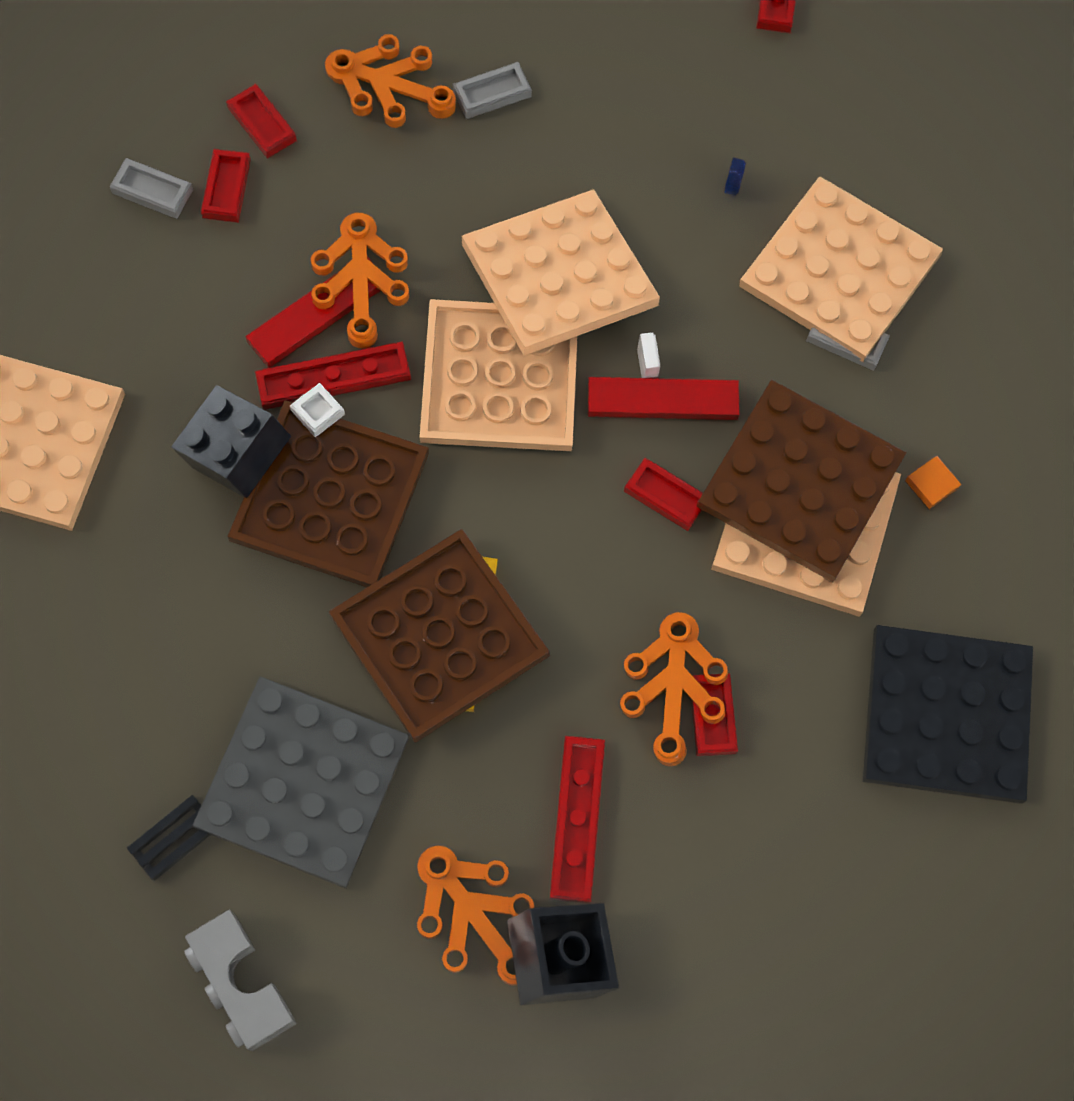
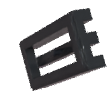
[127,794,210,881]

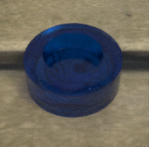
[724,157,746,196]

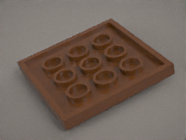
[696,379,907,582]
[227,401,429,587]
[328,529,550,743]

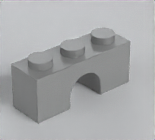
[184,909,297,1051]

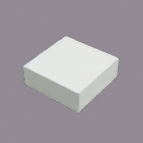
[637,333,661,378]
[290,383,345,438]

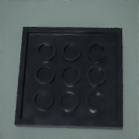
[863,625,1033,804]

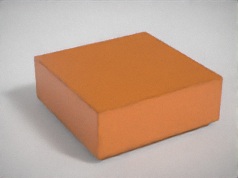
[905,456,961,510]

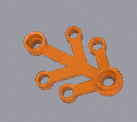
[325,34,456,128]
[311,213,409,349]
[620,612,728,766]
[417,846,534,986]

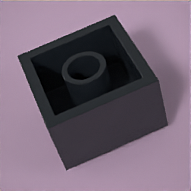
[171,385,291,498]
[507,903,619,1006]

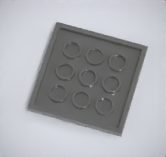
[192,676,409,889]

